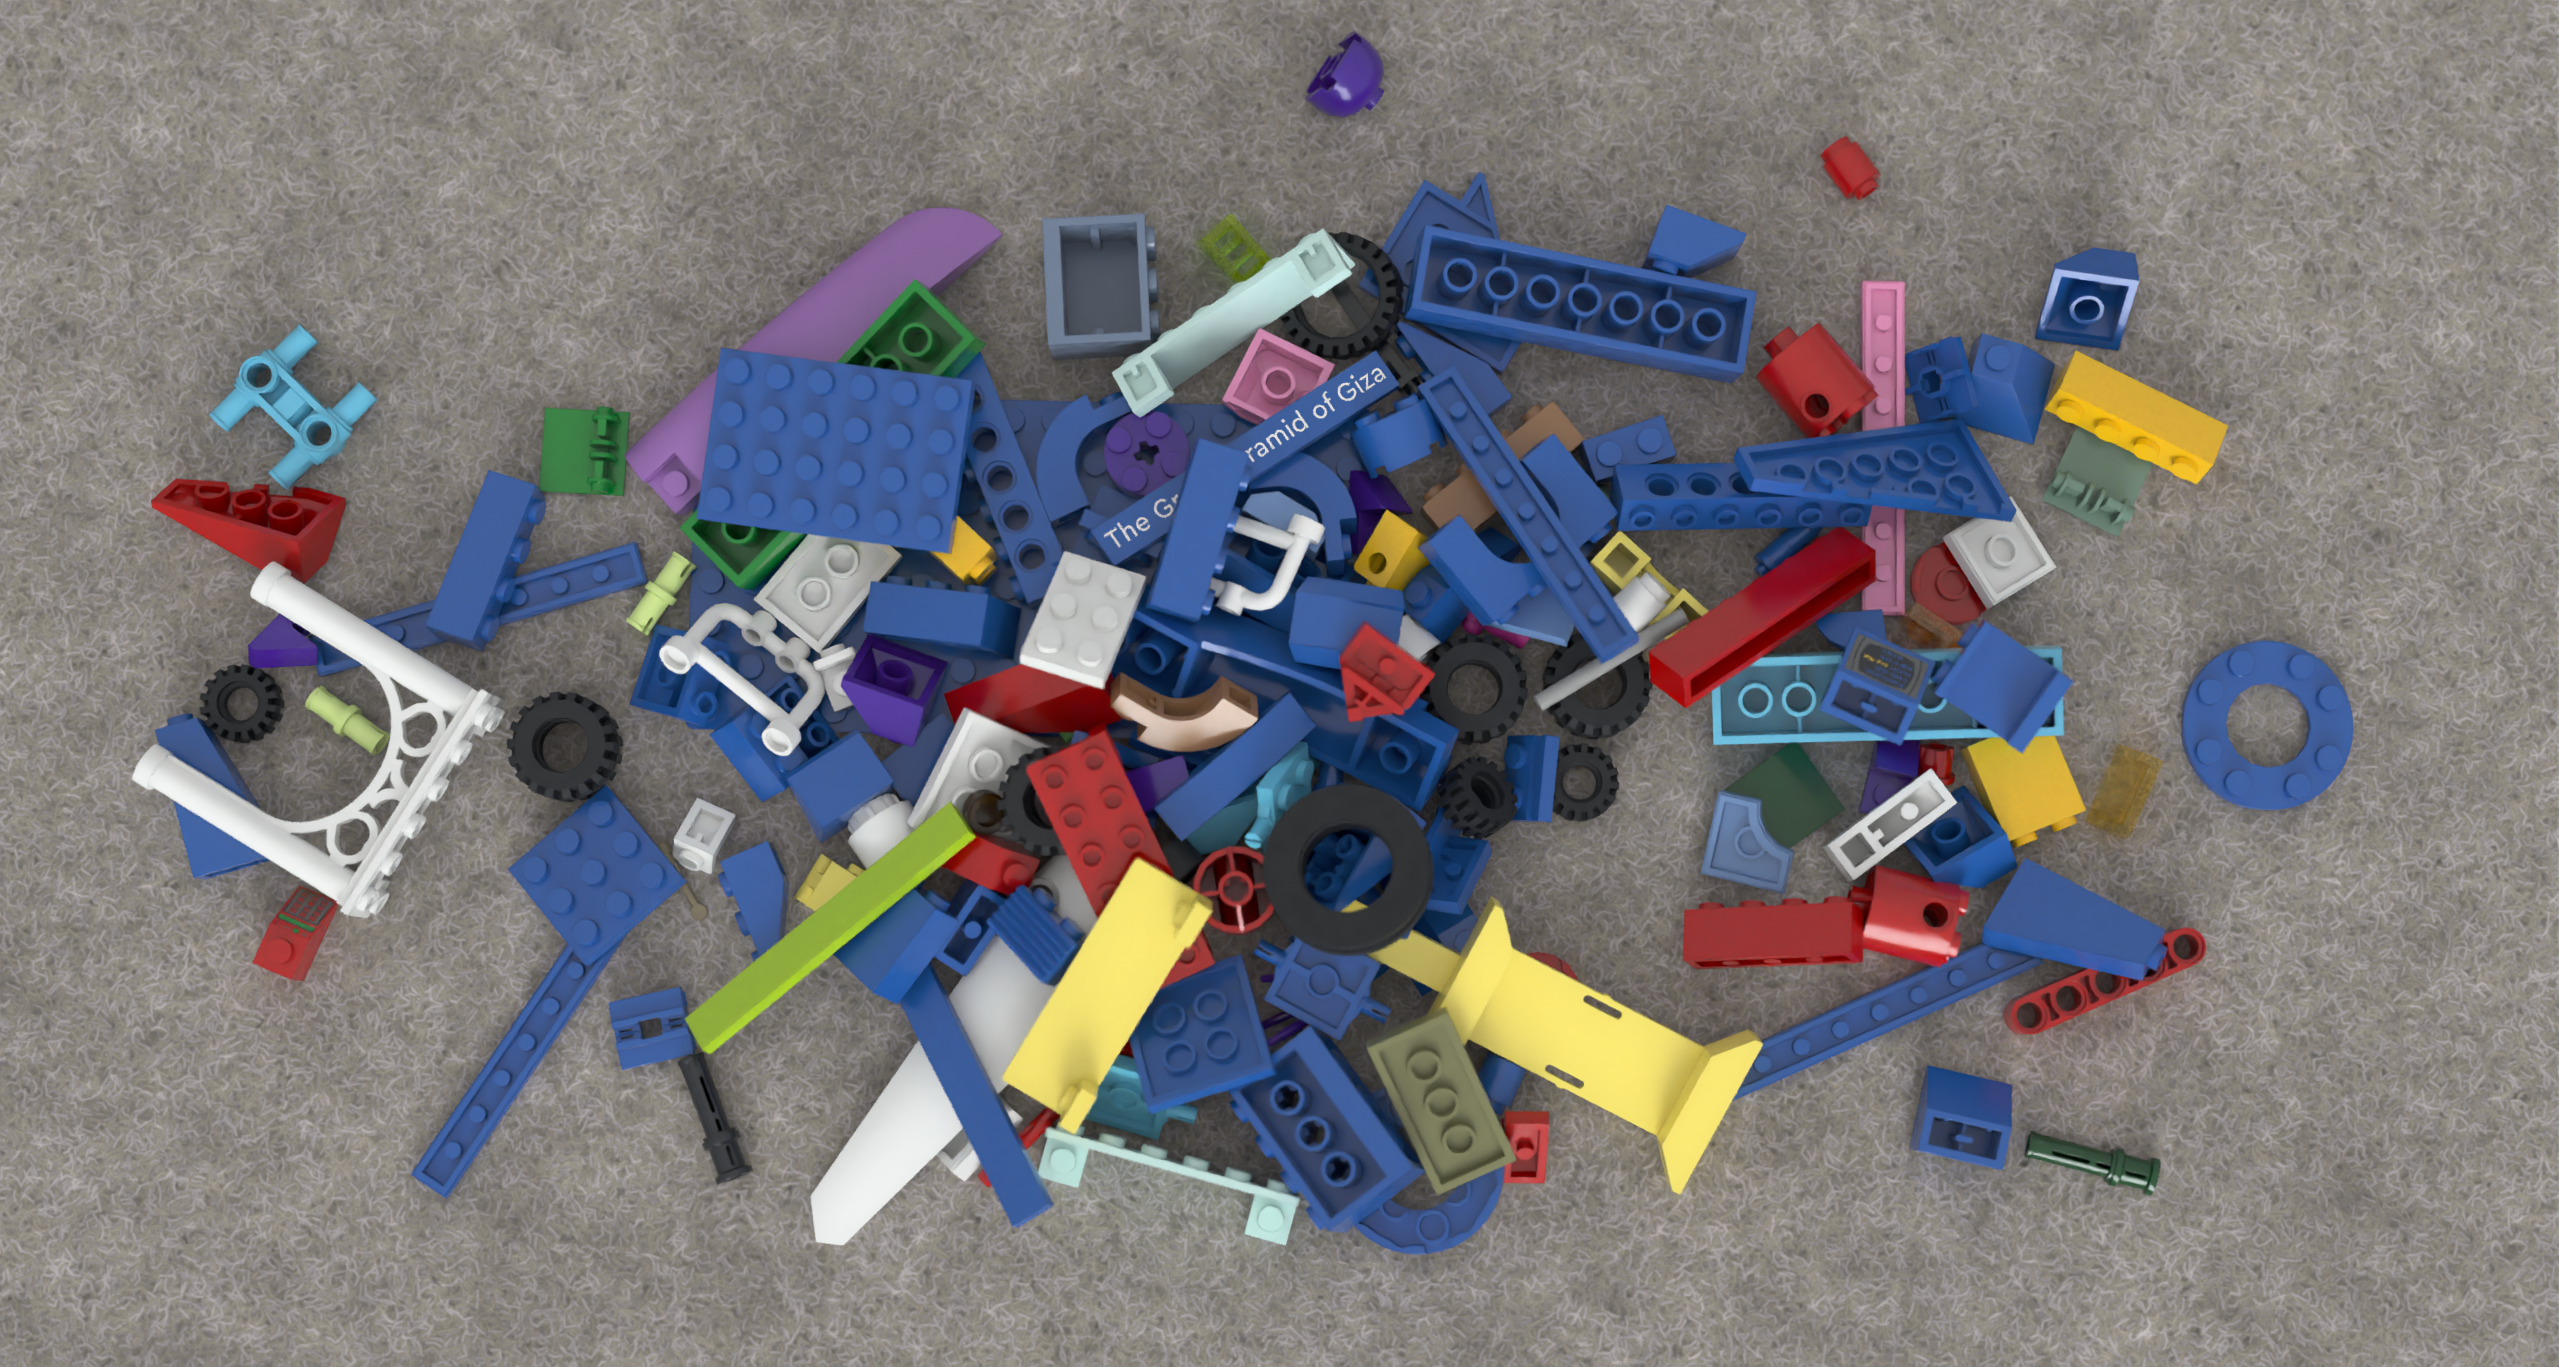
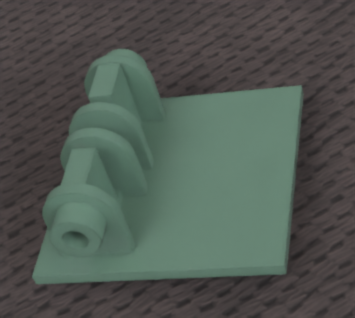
[2041,426,2153,537]

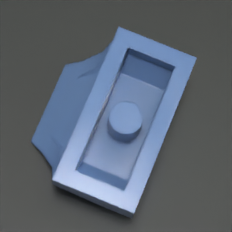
[1241,491,1324,562]

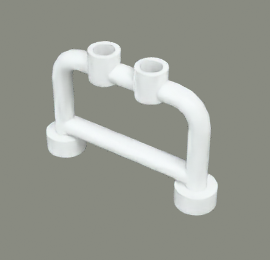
[1209,514,1325,616]
[659,603,825,756]

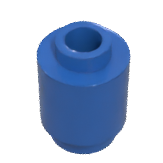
[1478,1053,1527,1116]

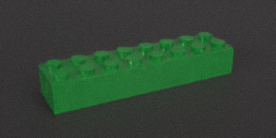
[679,279,987,591]

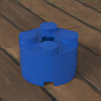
[1350,392,1448,479]

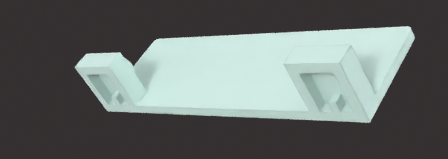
[1112,229,1355,418]
[1038,1121,1300,1246]

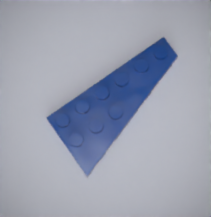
[1733,418,2017,522]

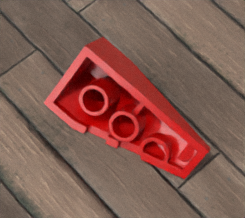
[151,479,346,584]
[944,664,1124,733]

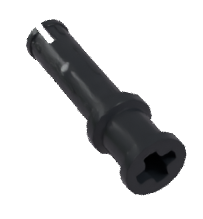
[677,1052,753,1185]

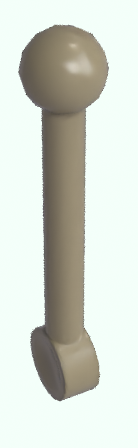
[657,841,708,921]

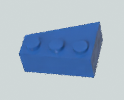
[863,576,1021,658]

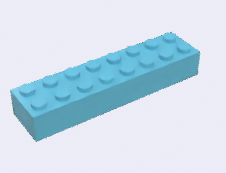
[1712,645,2064,745]

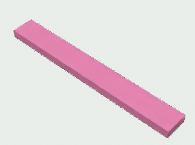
[1860,281,1905,617]

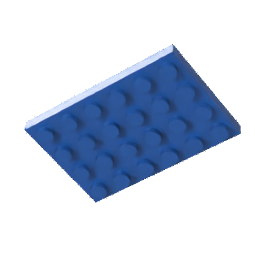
[696,348,976,554]

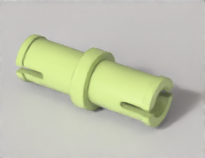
[625,551,697,636]
[305,685,390,756]

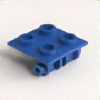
[881,712,954,807]

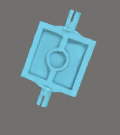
[1245,741,1321,856]
[1084,1054,1199,1140]

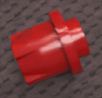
[1914,741,1955,786]

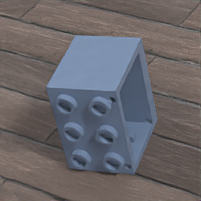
[1042,213,1161,360]

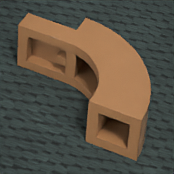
[1111,672,1258,752]

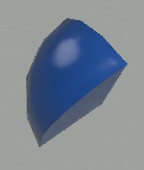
[1816,609,1887,651]

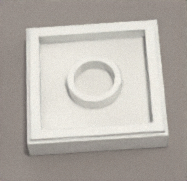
[1942,496,2057,610]

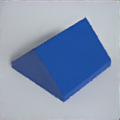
[784,730,894,843]

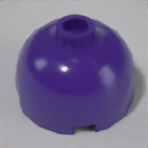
[1305,31,1384,118]

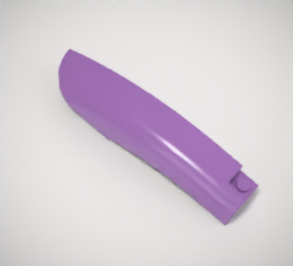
[625,207,1004,516]

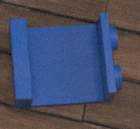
[1931,619,2074,753]

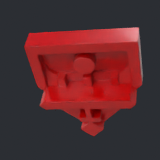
[1339,620,1435,722]

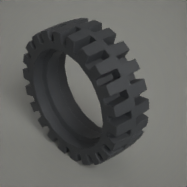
[1279,232,1404,360]

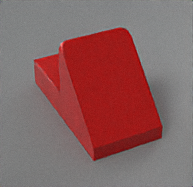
[1502,1111,1549,1183]

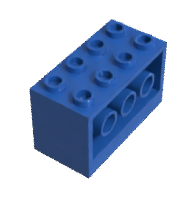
[1228,1026,1426,1233]

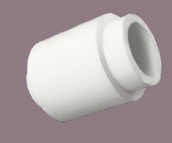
[1613,571,1671,634]

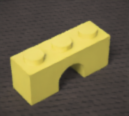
[1589,531,1709,640]

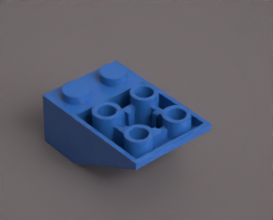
[1305,782,1427,911]

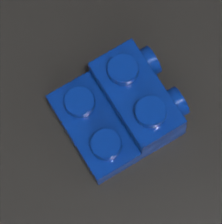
[629,624,731,727]

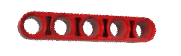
[2003,927,2207,1035]

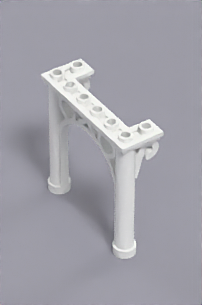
[133,561,505,918]

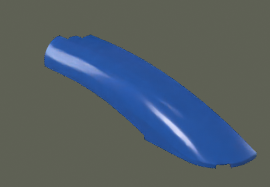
[1048,562,1460,812]

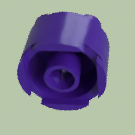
[1104,411,1190,500]

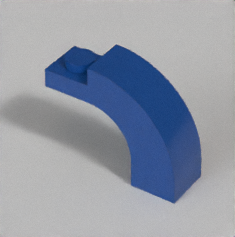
[1036,391,1133,528]
[1248,452,1357,577]

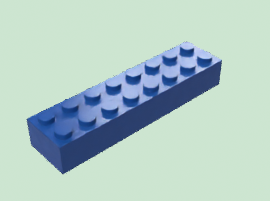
[1403,225,1757,384]

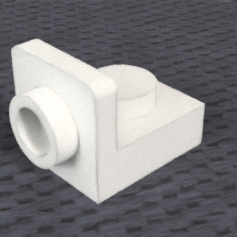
[813,643,857,713]
[673,798,736,874]

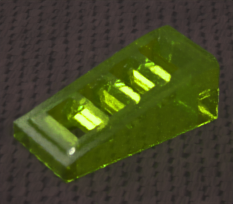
[1196,213,1271,284]

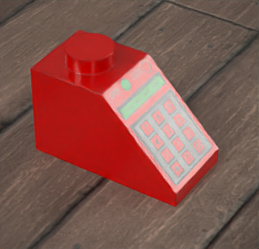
[252,885,339,981]

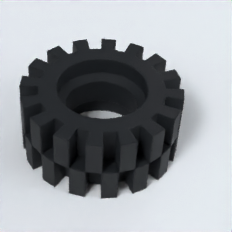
[200,664,284,743]
[1552,743,1619,822]

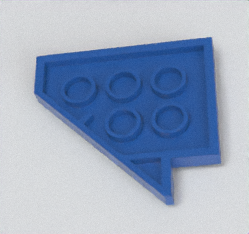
[1358,172,1522,375]

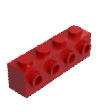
[1683,896,1863,970]

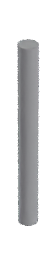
[1533,608,1689,711]

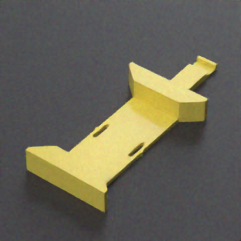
[1342,897,1763,1195]

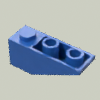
[1394,321,1512,418]
[718,841,789,961]

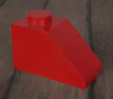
[941,829,1040,895]

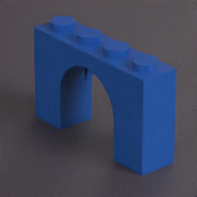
[1417,434,1619,626]

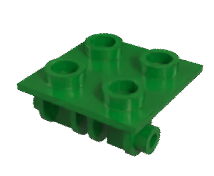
[539,407,630,496]

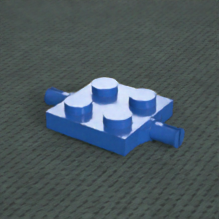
[1253,937,1392,1041]

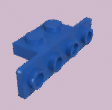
[1401,805,1492,939]

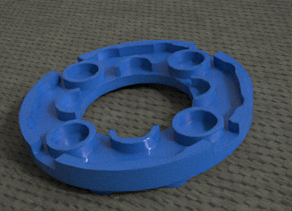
[2181,641,2353,810]
[1342,1087,1505,1255]

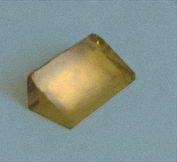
[2084,744,2163,839]

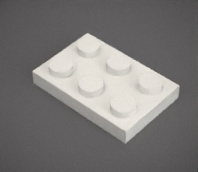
[754,535,903,654]
[1020,551,1146,689]

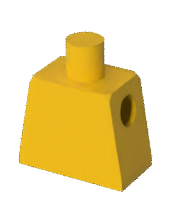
[1354,510,1431,591]

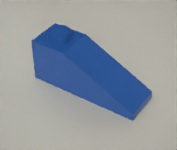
[1403,527,1522,646]

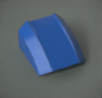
[1289,576,1405,669]

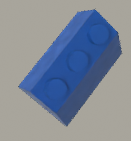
[1212,531,1356,635]

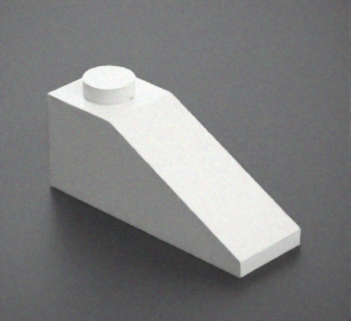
[1822,768,1957,881]

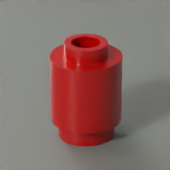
[1820,136,1881,201]

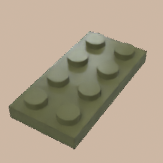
[1365,1006,1517,1195]

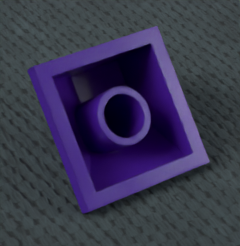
[840,634,948,748]

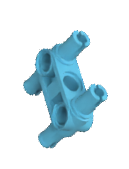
[209,324,378,490]

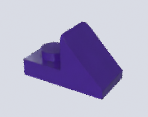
[1349,470,1413,557]
[248,614,318,668]
[1858,739,1920,814]

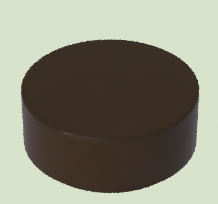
[962,789,1005,835]

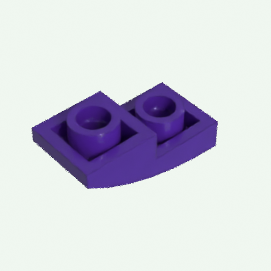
[1125,755,1189,813]

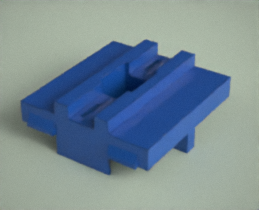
[1905,336,1979,424]
[608,987,697,1070]

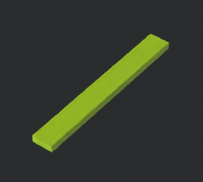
[685,802,976,1054]

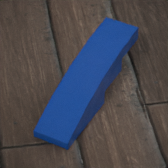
[1154,691,1316,841]

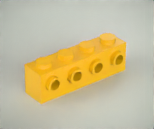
[2045,351,2228,485]

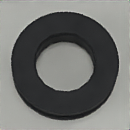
[1263,784,1434,956]

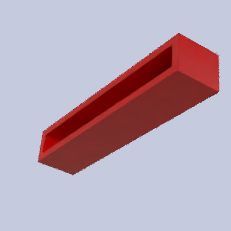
[1649,527,1876,709]

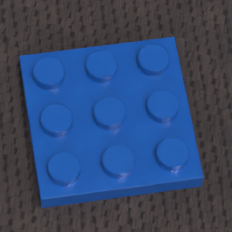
[508,785,687,966]
[1129,954,1276,1114]

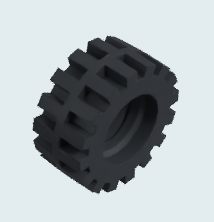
[1436,756,1518,840]

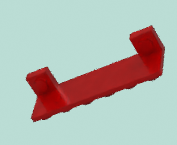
[1026,722,1215,989]

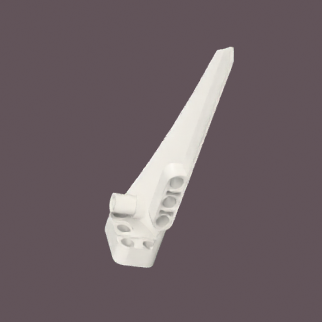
[810,855,1098,1245]

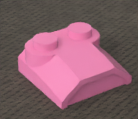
[1221,328,1335,425]

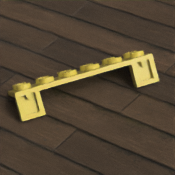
[1002,858,1212,1134]

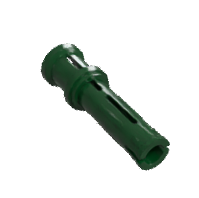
[2024,1131,2161,1196]

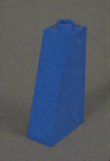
[155,714,271,880]
[1982,858,2168,981]

